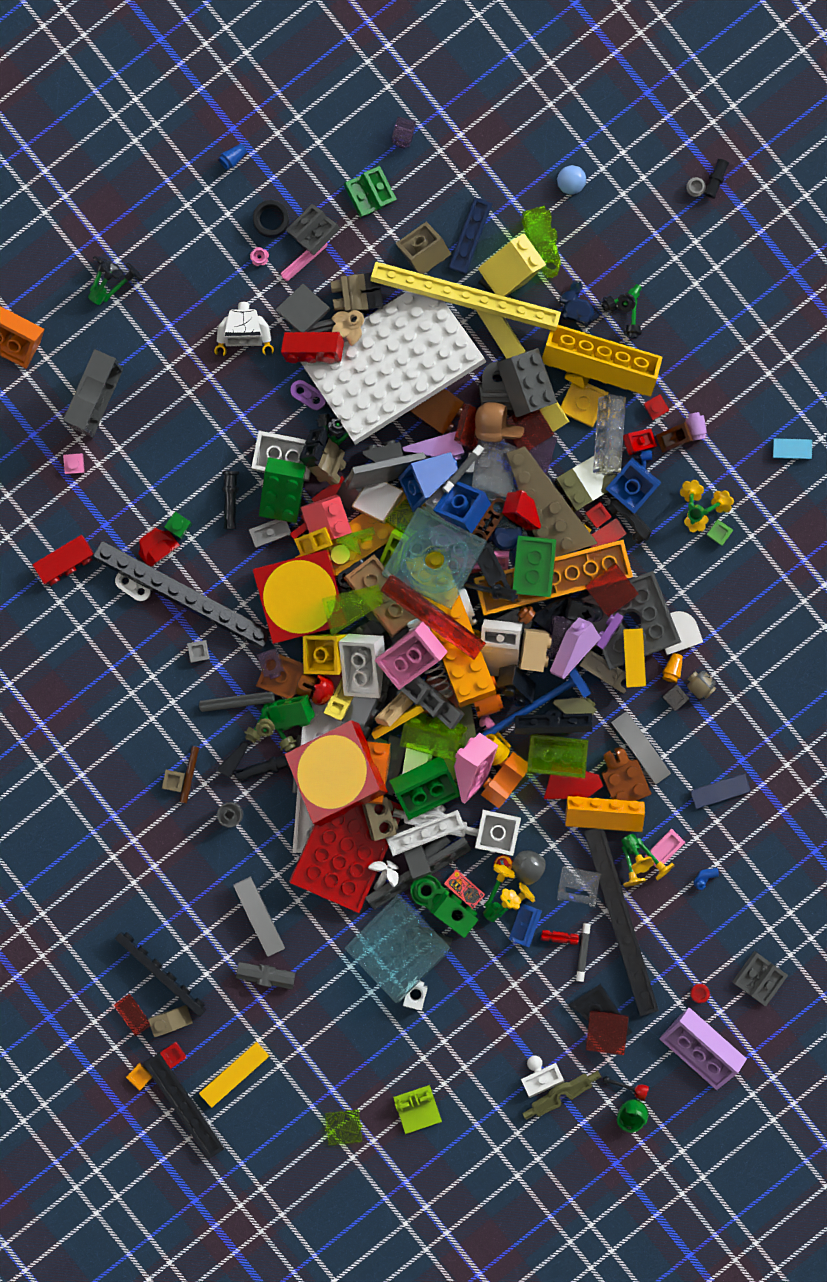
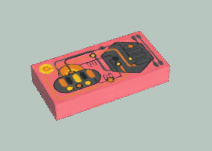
[444,869,485,909]

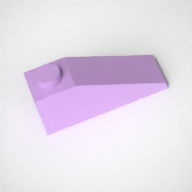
[402,431,464,460]
[550,618,601,679]

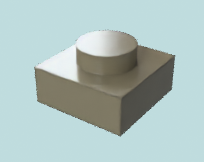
[162,770,185,792]

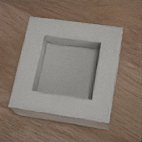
[187,640,210,663]

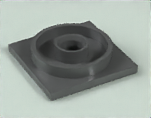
[582,571,681,670]

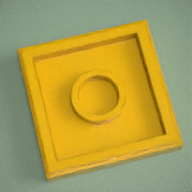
[561,383,609,428]

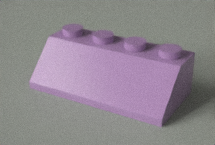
[660,1008,747,1090]

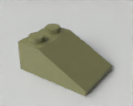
[555,450,618,513]

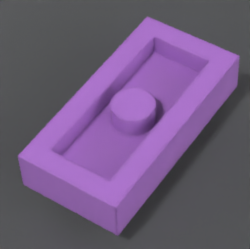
[596,613,624,650]

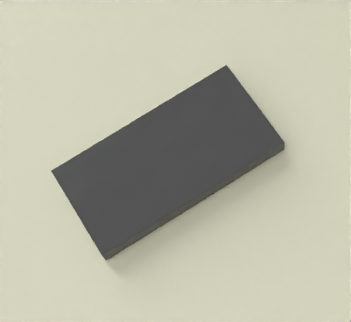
[345,452,426,490]

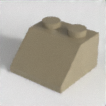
[396,221,451,274]

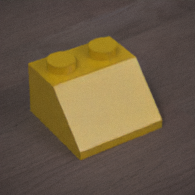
[303,634,347,675]

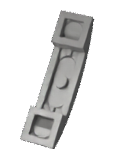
[611,711,671,785]

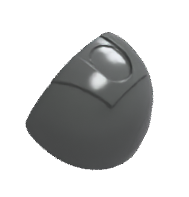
[512,850,546,885]

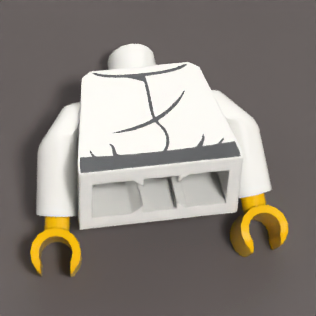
[214,302,274,356]

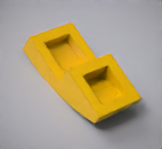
[294,527,333,556]

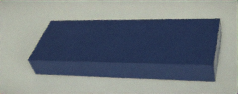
[690,773,751,809]

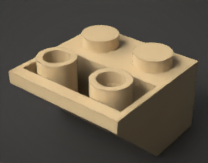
[518,629,552,672]

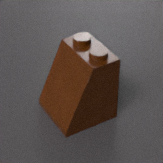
[407,389,465,436]

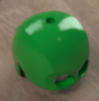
[617,1099,649,1133]

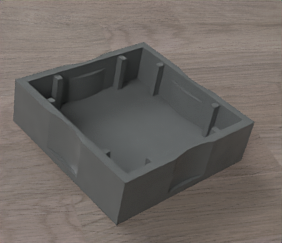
[63,349,124,438]

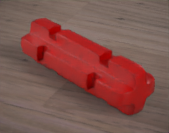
[541,930,579,945]

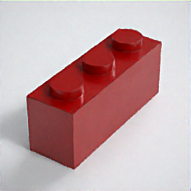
[281,332,344,363]
[32,535,94,586]

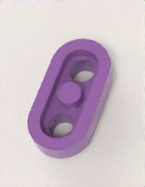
[290,380,326,410]

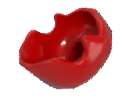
[312,674,334,705]

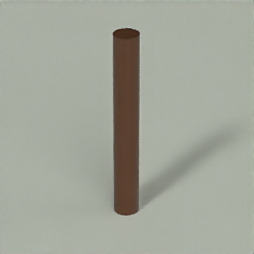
[180,746,199,804]

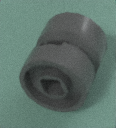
[217,802,243,827]

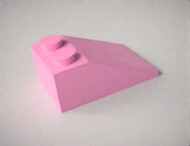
[374,622,448,690]
[454,733,498,804]

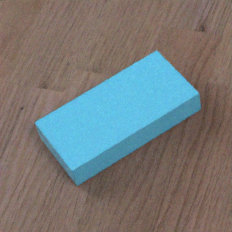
[773,439,812,459]

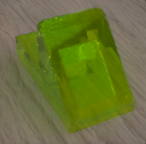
[336,527,376,556]

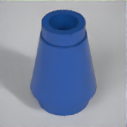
[218,143,247,170]

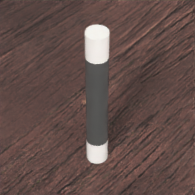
[442,445,484,493]
[576,923,591,982]

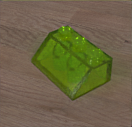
[527,734,588,778]

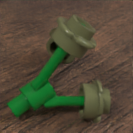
[244,703,297,752]

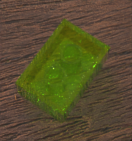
[400,713,468,761]

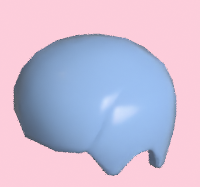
[557,165,586,195]

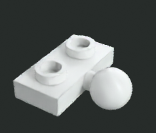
[521,1056,565,1098]

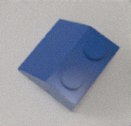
[606,458,661,514]
[433,481,491,534]

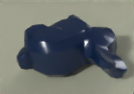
[559,281,599,326]
[487,527,522,567]

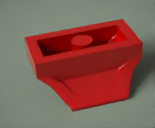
[138,528,180,567]

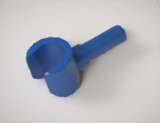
[640,450,652,469]

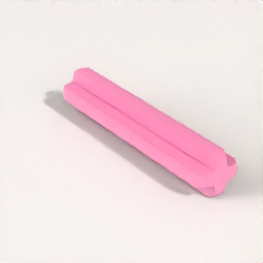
[281,243,328,281]

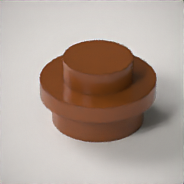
[518,606,535,624]

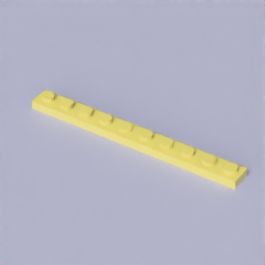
[370,262,561,331]

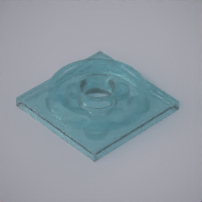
[382,507,487,609]

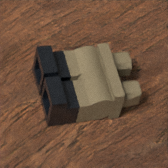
[331,271,383,313]
[299,427,346,485]

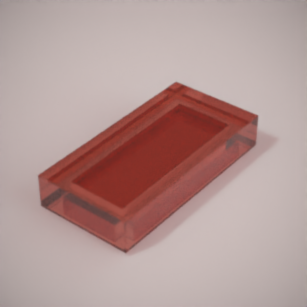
[114,993,150,1036]

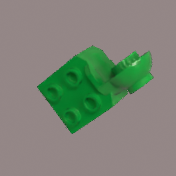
[410,875,479,938]

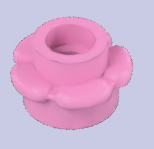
[250,247,269,266]

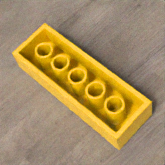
[542,325,662,397]

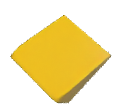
[565,372,590,388]

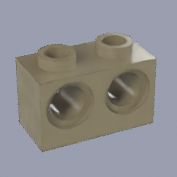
[362,797,398,841]

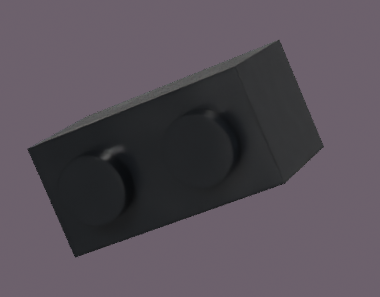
[496,664,536,707]

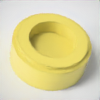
[331,545,350,565]

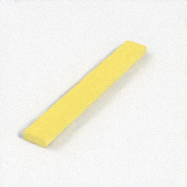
[476,310,570,432]

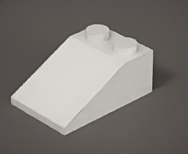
[339,634,385,698]

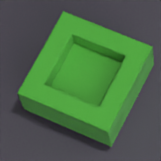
[706,519,733,546]

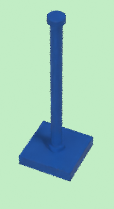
[476,667,591,736]

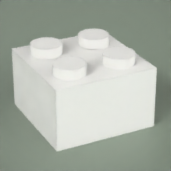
[475,810,521,856]

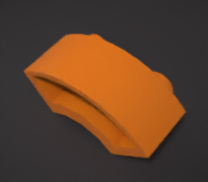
[481,752,532,808]

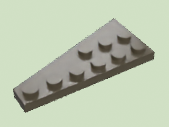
[506,446,598,557]

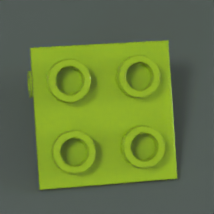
[393,1085,442,1134]

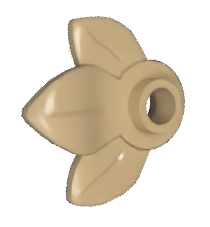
[332,310,364,346]

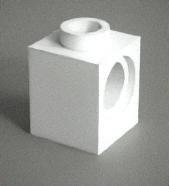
[403,980,427,1010]

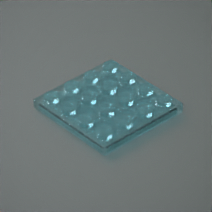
[344,894,452,1004]

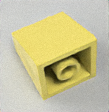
[478,234,546,297]

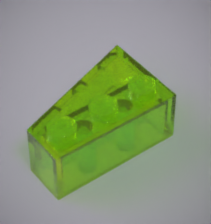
[322,583,385,636]

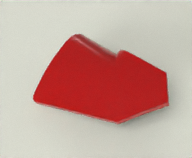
[544,763,603,799]

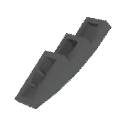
[390,676,464,729]

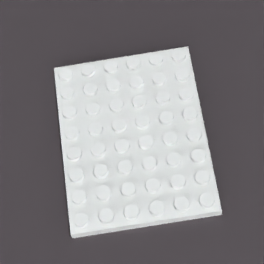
[301,291,486,445]

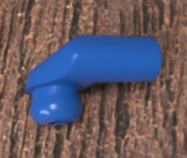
[694,868,719,890]

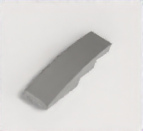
[233,876,285,956]

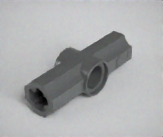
[236,962,296,989]

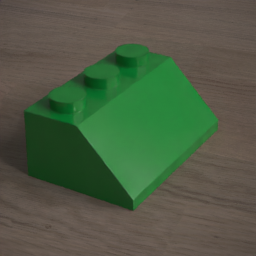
[389,755,460,820]

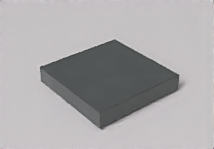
[276,284,330,332]

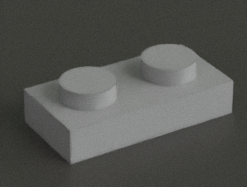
[249,520,291,548]

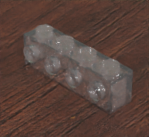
[593,394,626,476]

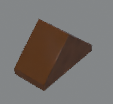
[656,422,692,453]

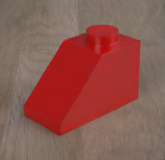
[502,490,541,531]

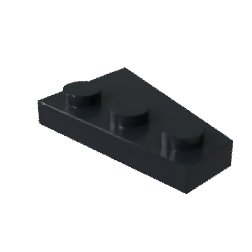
[568,983,633,1043]

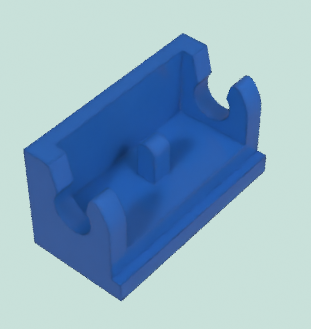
[509,903,542,947]

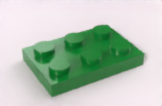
[513,536,556,598]

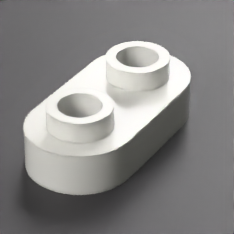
[115,573,151,601]

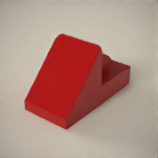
[623,428,657,455]

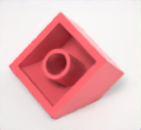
[300,495,352,540]

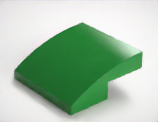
[343,166,397,218]

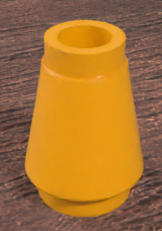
[662,653,683,683]

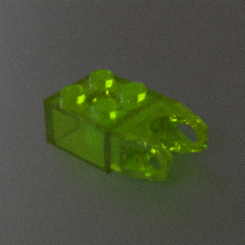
[521,205,561,278]

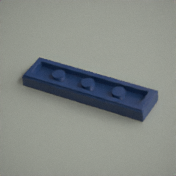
[448,197,493,275]

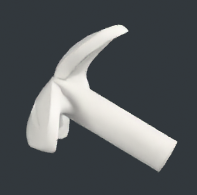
[368,861,399,890]

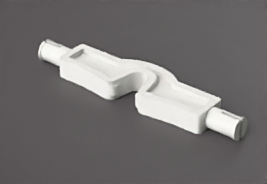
[393,809,479,837]

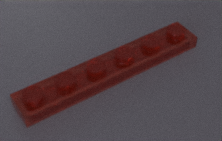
[380,574,486,660]

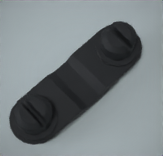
[606,498,652,544]

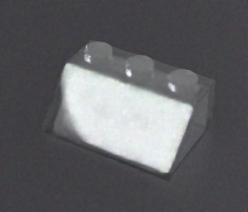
[472,439,517,501]

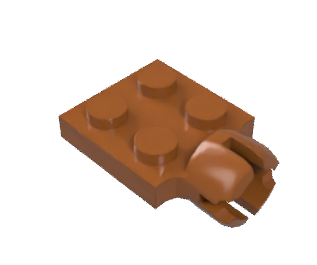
[256,650,318,699]
[601,747,651,801]

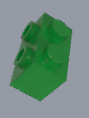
[267,695,315,730]

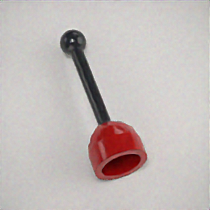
[603,1076,649,1101]

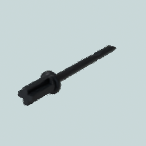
[454,579,518,602]

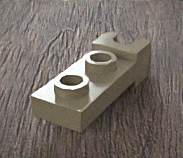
[579,650,626,694]

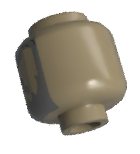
[687,671,716,699]

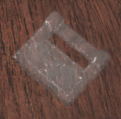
[557,866,601,907]

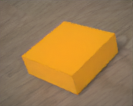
[126,1063,152,1091]

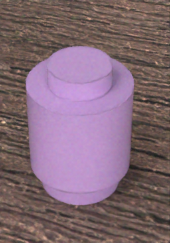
[685,412,707,441]

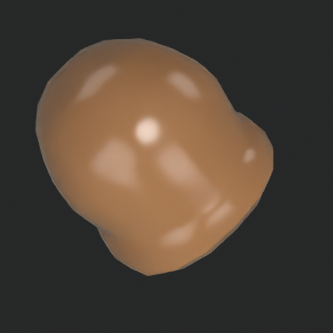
[475,402,524,443]

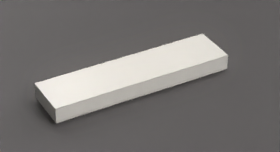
[386,810,465,856]

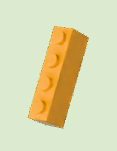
[565,796,645,832]

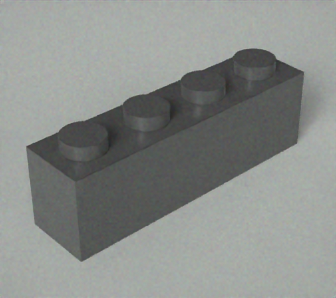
[341,672,393,738]

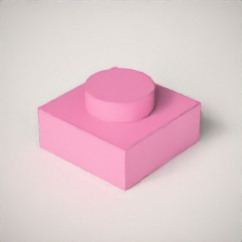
[63,453,85,475]

